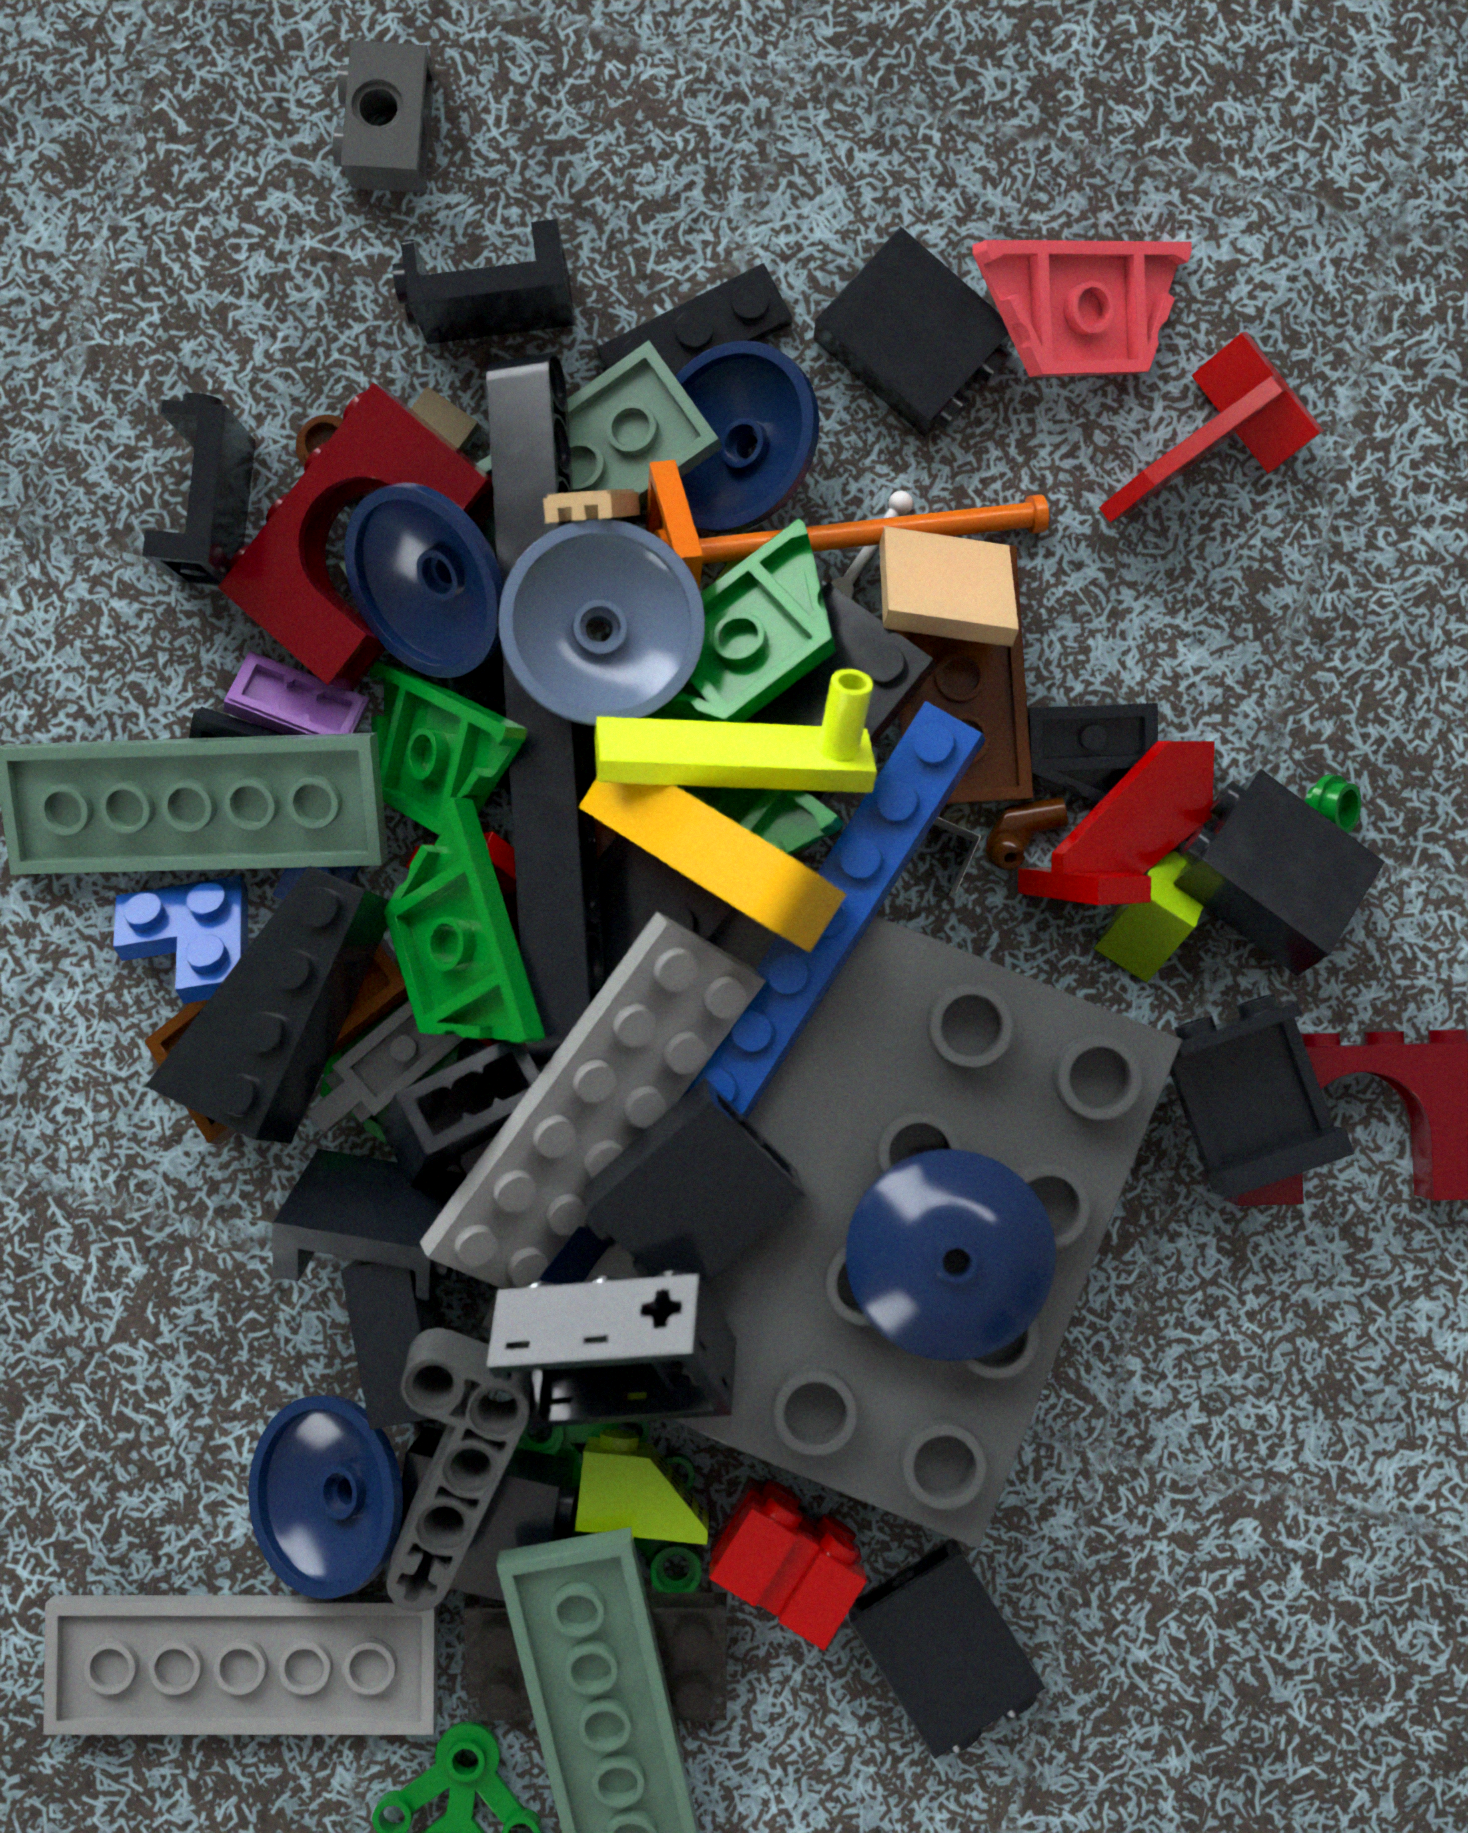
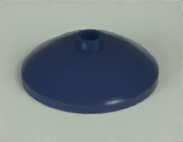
[675,341,819,533]
[344,482,504,678]
[845,1149,1056,1361]
[248,1395,403,1599]

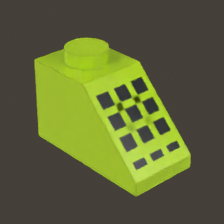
[575,1429,709,1545]

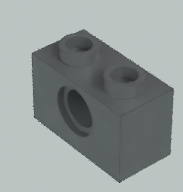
[333,40,435,193]

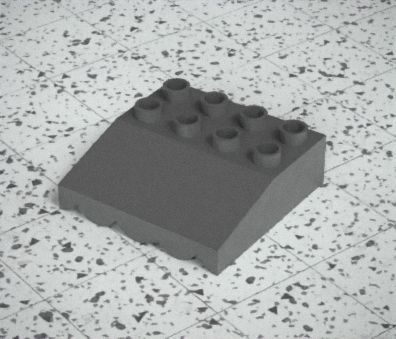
[482,911,1182,1549]

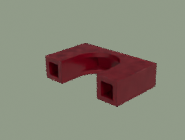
[217,382,494,691]
[1224,1029,1468,1206]

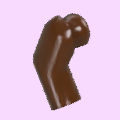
[985,797,1068,871]

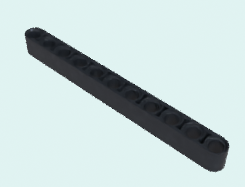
[486,352,605,1065]

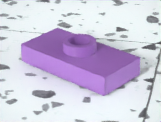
[224,650,369,735]

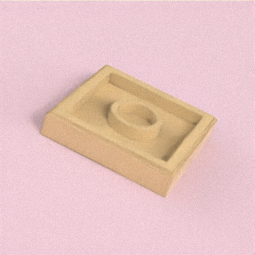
[879,526,1019,647]

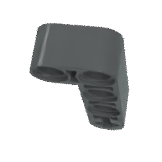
[386,1328,532,1612]

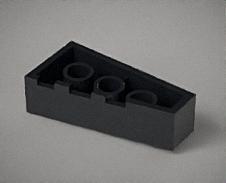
[145,866,390,1144]

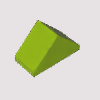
[1093,850,1203,983]

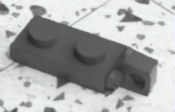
[307,1000,468,1133]

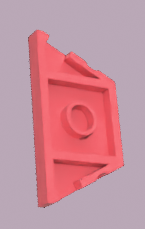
[972,240,1192,377]

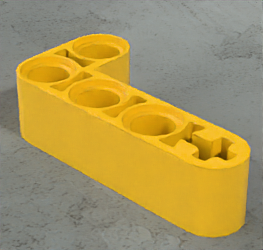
[579,778,847,953]

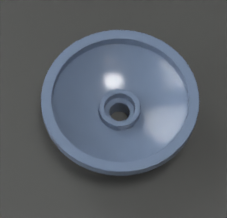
[498,519,705,726]

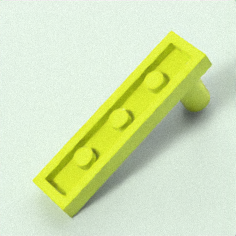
[595,669,877,793]

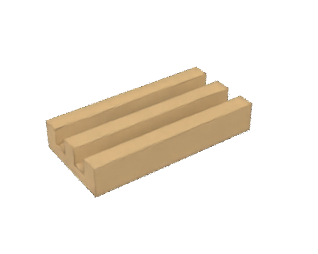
[543,489,640,523]

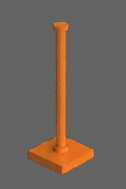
[645,460,1049,592]

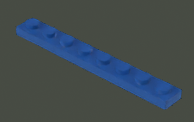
[680,701,986,1119]

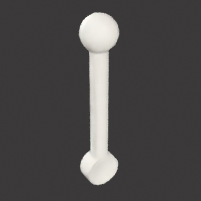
[831,491,913,598]

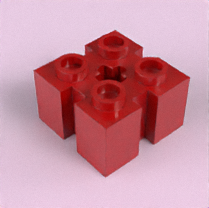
[709,1478,867,1651]

